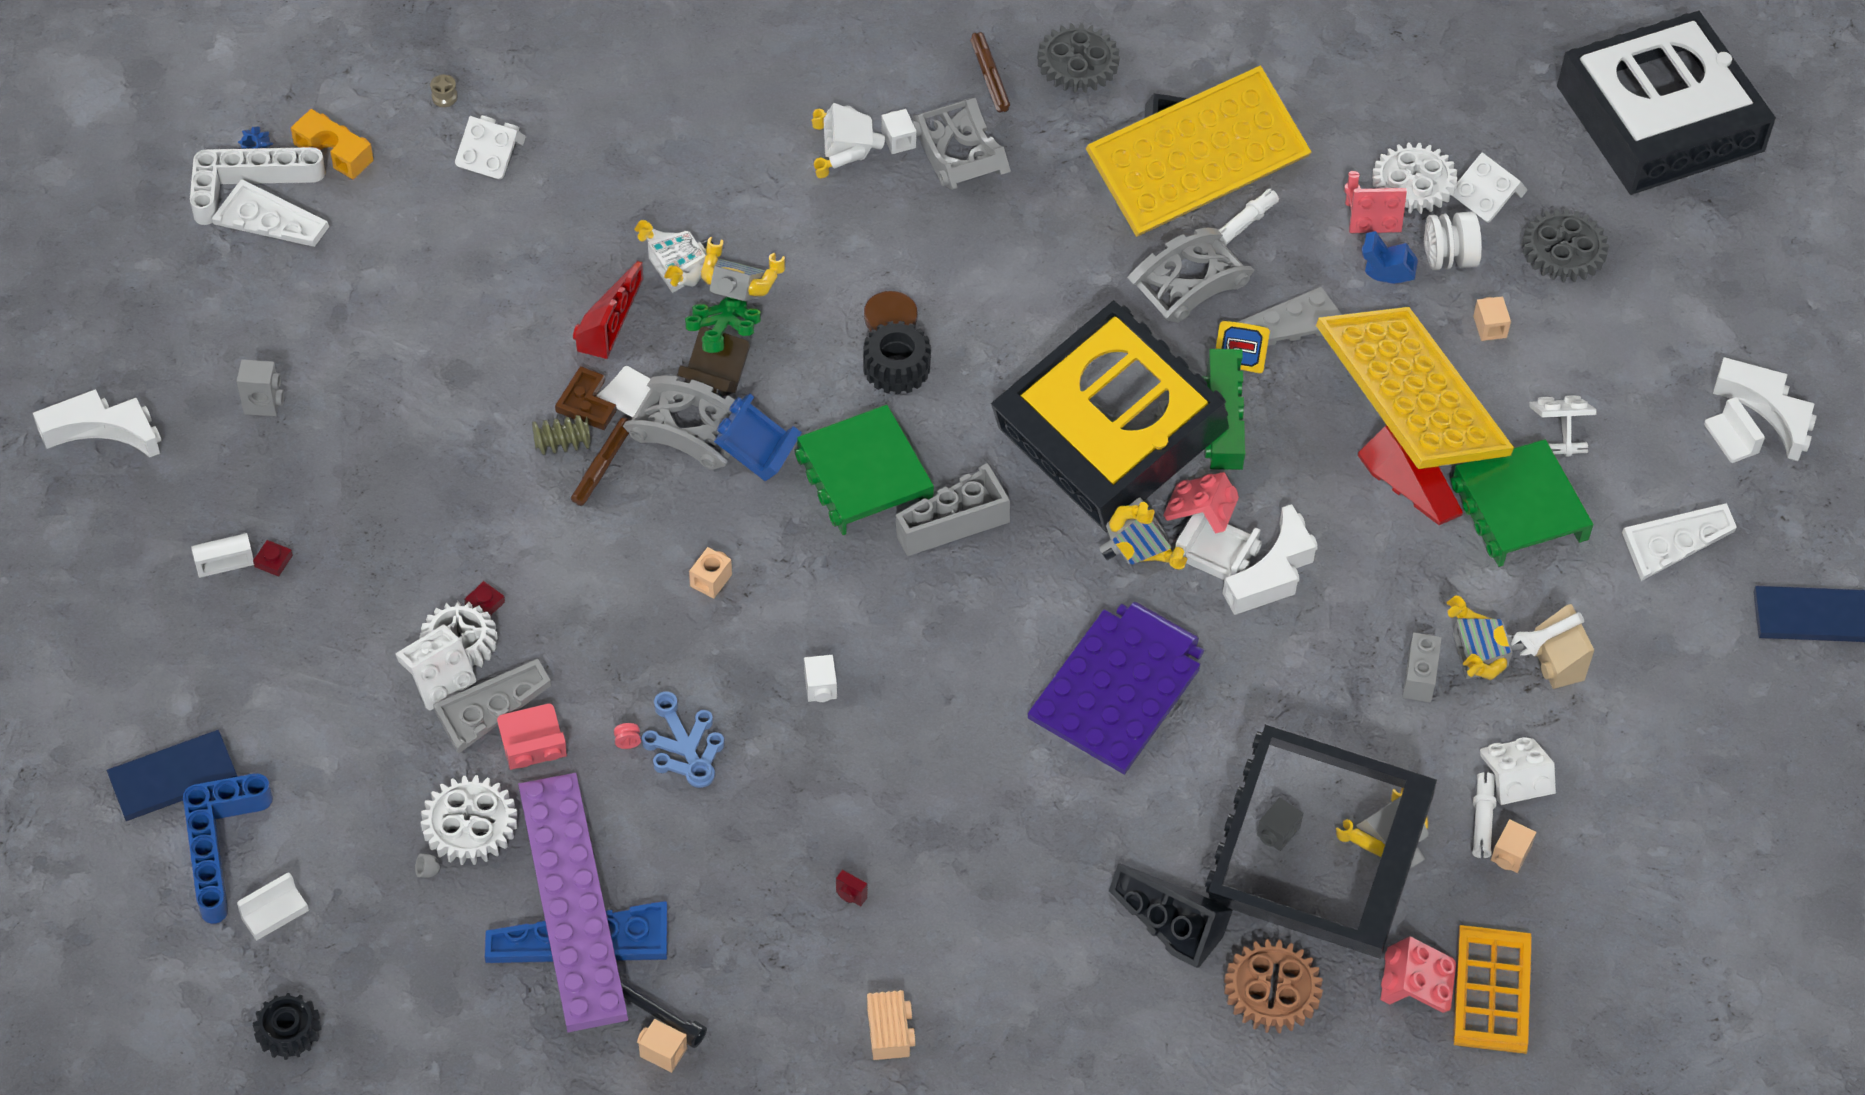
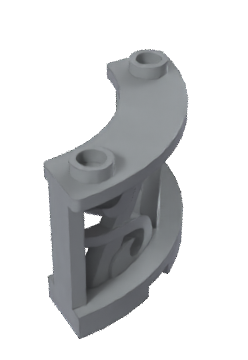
[912,97,1011,190]
[1127,228,1254,323]
[623,375,735,470]

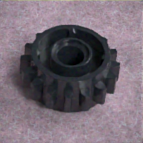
[253,993,322,1060]

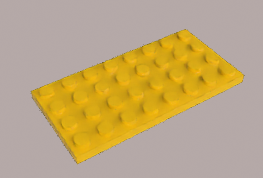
[1085,65,1312,237]
[1316,307,1514,469]

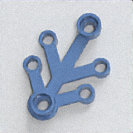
[642,692,724,788]

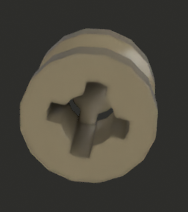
[430,74,458,107]

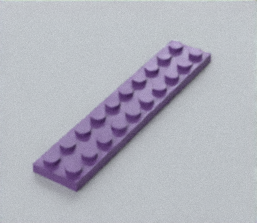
[518,773,628,1033]

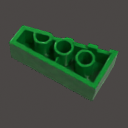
[1202,349,1245,470]

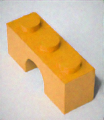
[291,109,374,180]

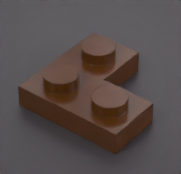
[555,366,617,431]

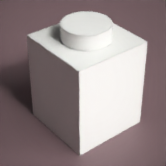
[881,109,916,154]
[804,655,837,702]

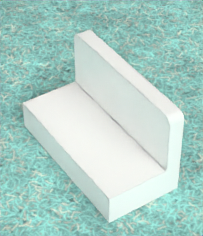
[1704,397,1765,463]
[237,872,309,941]

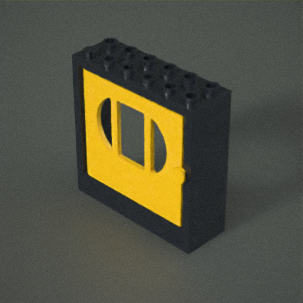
[991,300,1229,533]

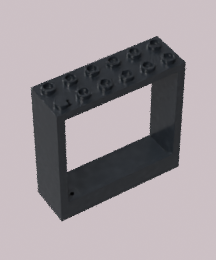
[1205,724,1437,959]

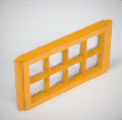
[1453,925,1532,1054]

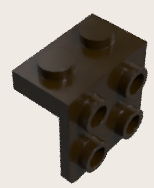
[677,327,750,396]

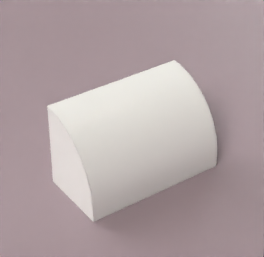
[191,533,254,578]

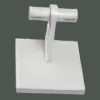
[1529,395,1596,457]

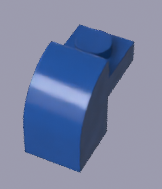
[1362,231,1418,284]

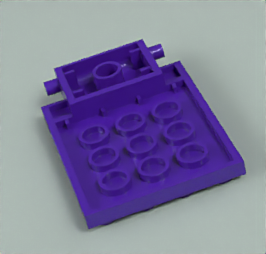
[1028,602,1204,775]

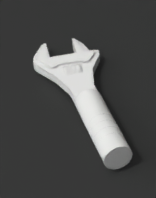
[1511,612,1584,656]

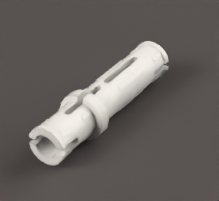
[1218,189,1279,246]
[1472,772,1496,858]

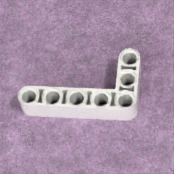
[190,147,326,225]

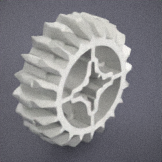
[420,601,498,670]

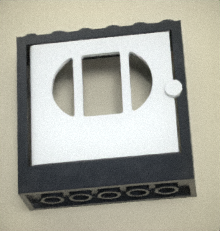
[1557,10,1776,195]

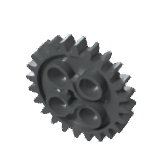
[1037,23,1120,93]
[1522,209,1609,282]

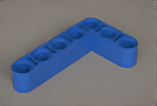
[183,774,273,924]

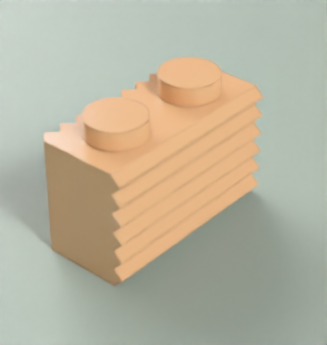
[867,990,915,1060]

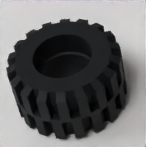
[863,321,931,395]

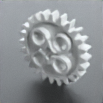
[1372,143,1457,214]
[421,775,518,865]

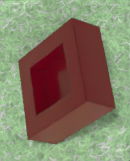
[253,540,293,577]
[464,581,505,616]
[836,869,868,906]

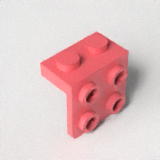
[1163,472,1239,533]
[497,704,567,770]
[1381,936,1456,1013]

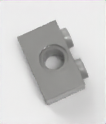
[237,359,284,417]
[1402,632,1442,703]

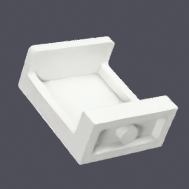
[1175,512,1262,580]

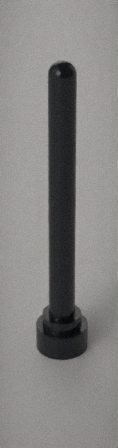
[620,981,707,1048]

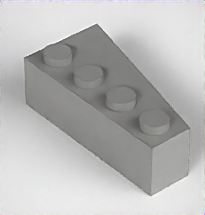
[896,463,1010,556]

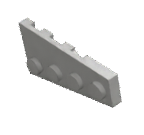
[1238,287,1342,346]
[433,659,551,754]

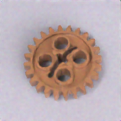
[1224,939,1323,1033]

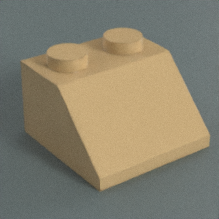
[1535,604,1594,689]

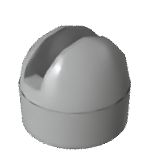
[415,854,440,878]

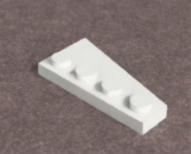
[212,179,329,247]
[1622,503,1737,581]

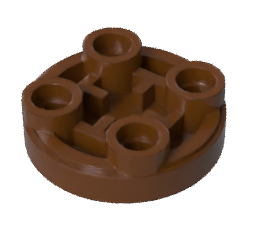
[864,291,918,331]

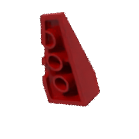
[573,261,643,359]
[1358,426,1463,525]

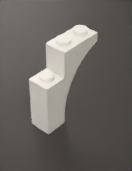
[1713,357,1816,461]
[33,389,161,457]
[1223,504,1317,615]

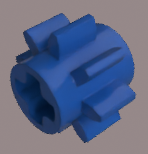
[238,126,273,149]

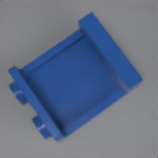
[714,393,802,481]

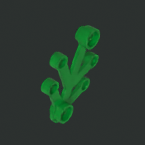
[685,297,761,353]

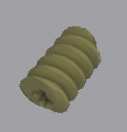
[532,415,591,455]

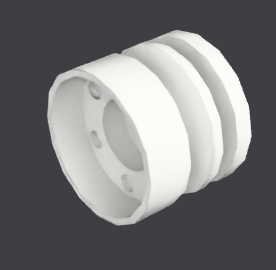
[1424,211,1482,271]

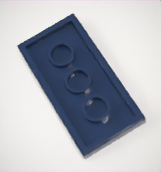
[1753,586,1865,642]
[106,729,238,821]

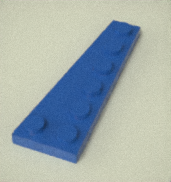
[485,902,668,963]

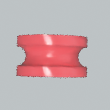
[614,723,641,749]

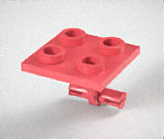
[1344,171,1407,233]

